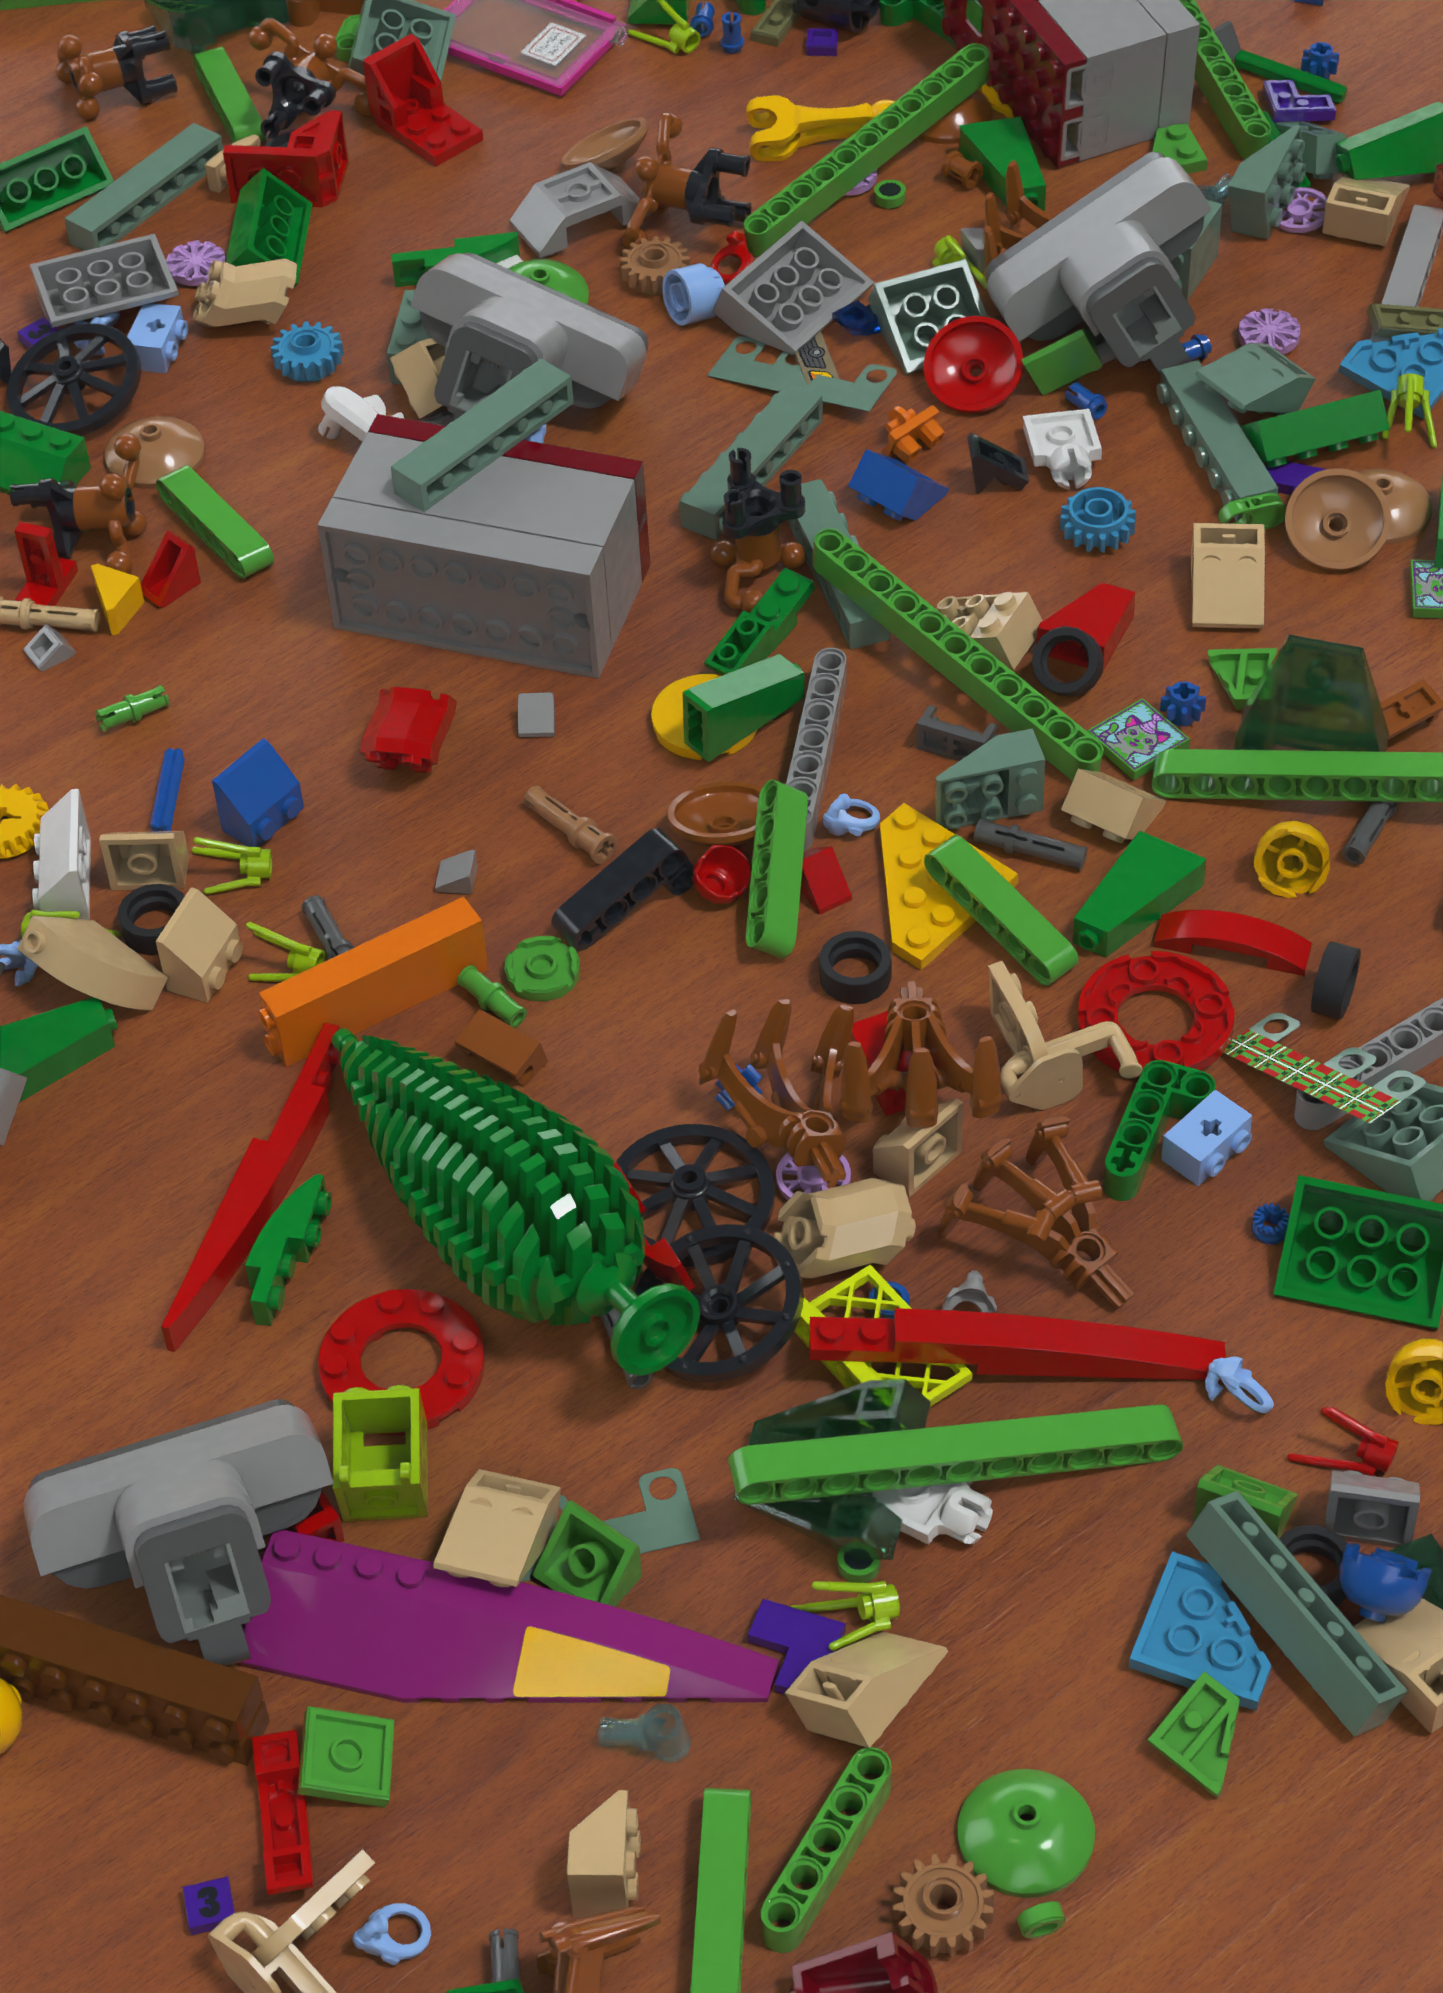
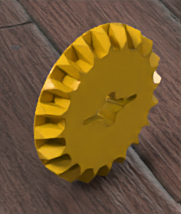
[0,784,49,859]

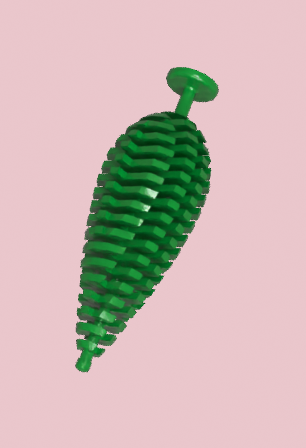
[331,1028,700,1376]

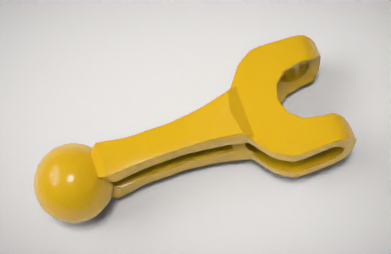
[746,95,894,162]

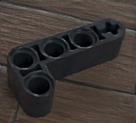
[551,828,693,951]

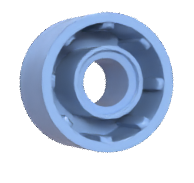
[662,263,725,326]

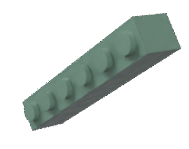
[64,123,223,251]
[391,358,574,512]
[1156,360,1278,521]
[679,383,823,540]
[787,479,890,650]
[1186,1491,1408,1737]

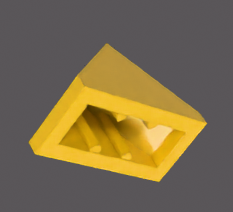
[91,564,144,635]

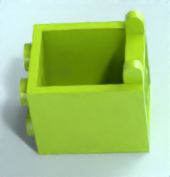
[333,1385,428,1522]

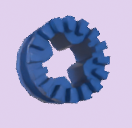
[1252,1203,1289,1245]

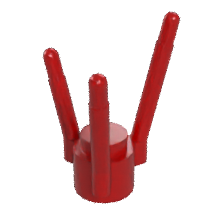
[1287,1406,1399,1476]

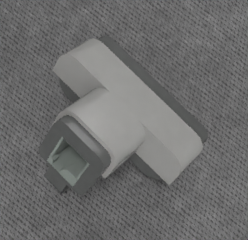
[985,152,1212,376]
[410,253,649,422]
[23,1399,334,1666]

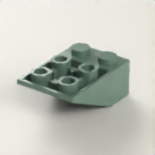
[1228,125,1306,239]
[1195,342,1316,415]
[935,728,1045,830]

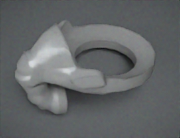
[942,1270,997,1313]

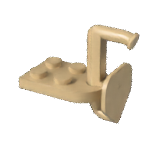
[988,961,1143,1110]
[208,1849,375,1993]

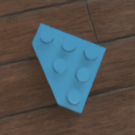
[1338,328,1443,420]
[1129,1552,1271,1711]

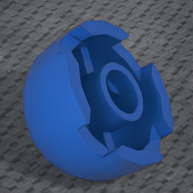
[1339,1543,1431,1622]

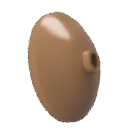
[562,117,649,173]
[104,416,205,489]
[1285,468,1391,571]
[1333,468,1432,544]

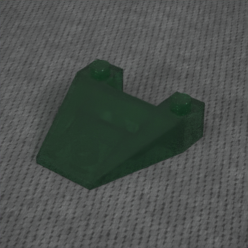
[144,0,290,53]
[1234,635,1389,752]
[734,1379,931,1560]

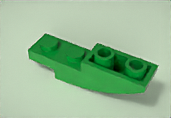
[391,232,520,287]
[704,568,815,675]
[245,1174,332,1326]

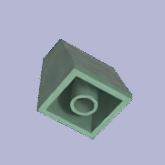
[1171,200,1222,301]

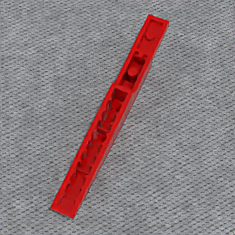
[161,1022,341,1352]
[809,1308,1226,1380]

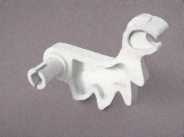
[318,386,404,441]

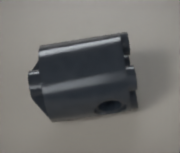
[793,0,880,33]

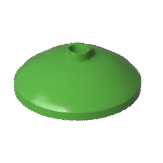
[508,259,589,305]
[957,1769,1095,1898]

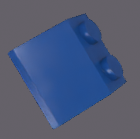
[848,449,949,521]
[212,738,304,847]

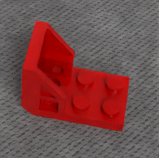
[363,34,483,167]
[223,110,349,208]

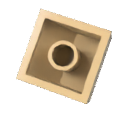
[390,338,447,419]
[1061,769,1166,844]
[99,831,189,890]
[156,887,243,1003]
[873,1098,963,1199]

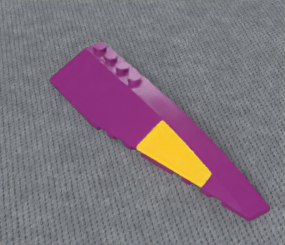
[237,1530,779,1703]

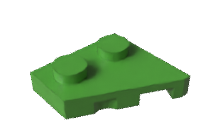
[1152,123,1208,174]
[1208,648,1278,710]
[1148,1671,1240,1799]

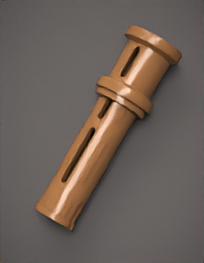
[523,785,618,864]

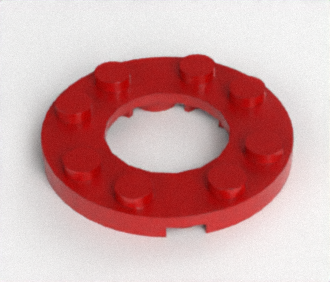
[1078,951,1235,1079]
[318,1289,485,1435]

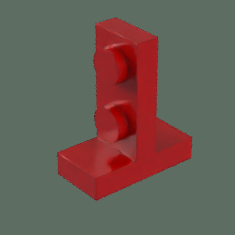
[14,521,78,606]

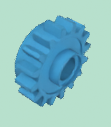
[270,321,344,382]
[1060,487,1136,552]

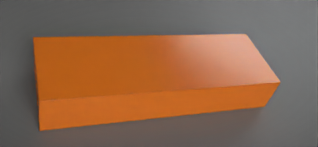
[258,896,489,1067]

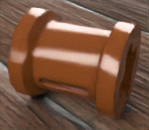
[941,150,984,189]

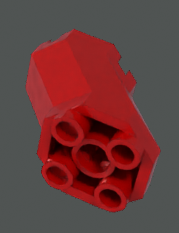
[360,687,457,773]

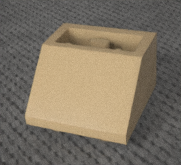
[567,1790,641,1918]

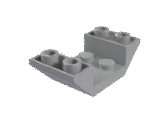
[510,162,651,259]

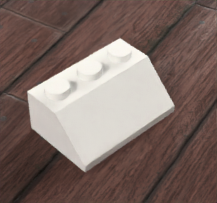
[32,789,91,920]

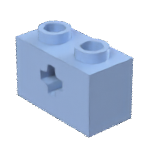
[127,303,188,373]
[1161,1090,1252,1186]

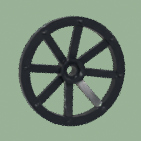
[7,323,141,436]
[616,1124,775,1267]
[635,1224,804,1382]

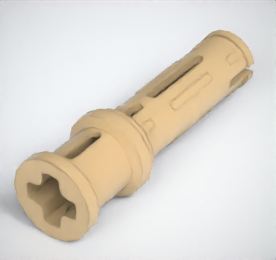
[0,596,100,632]

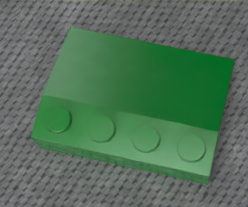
[1273,1175,1443,1330]

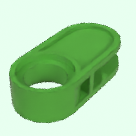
[335,15,360,62]
[1218,493,1286,530]

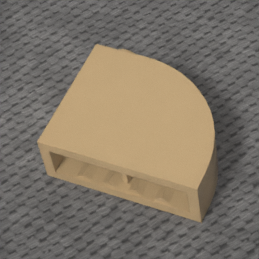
[17,916,168,1010]

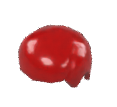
[691,844,752,905]

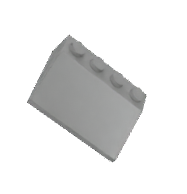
[713,221,874,355]
[30,234,179,327]

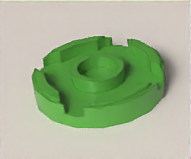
[504,936,581,1002]

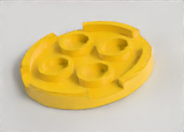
[651,674,758,760]

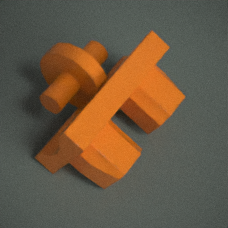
[881,405,945,464]

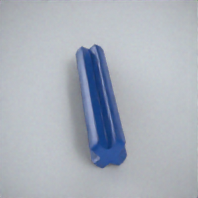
[150,748,185,832]

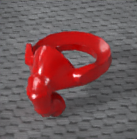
[711,230,754,285]

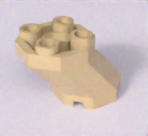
[192,259,297,328]
[774,1178,916,1279]

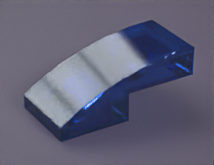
[832,300,881,336]

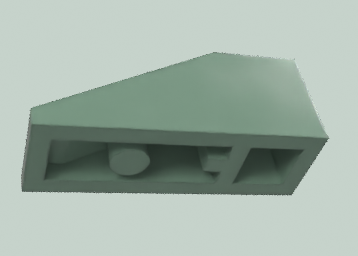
[1274,121,1346,179]

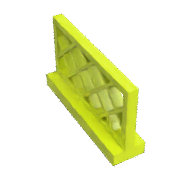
[794,1265,972,1432]

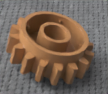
[620,236,690,295]
[893,1854,994,1958]

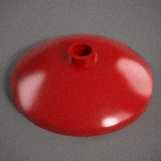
[924,316,1024,413]

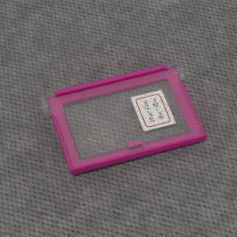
[444,0,628,96]

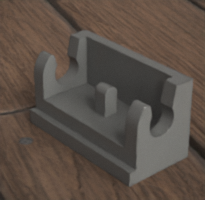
[917,705,998,761]

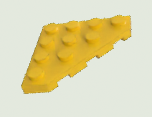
[880,803,1018,970]

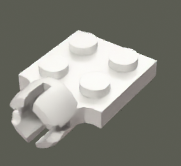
[1023,409,1102,489]
[854,1481,993,1545]

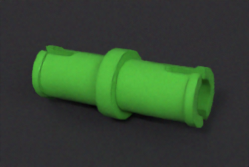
[95,685,170,732]
[457,965,527,1028]

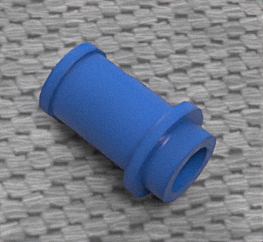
[690,2,715,37]
[720,12,744,54]
[1182,334,1212,364]
[1065,382,1108,420]

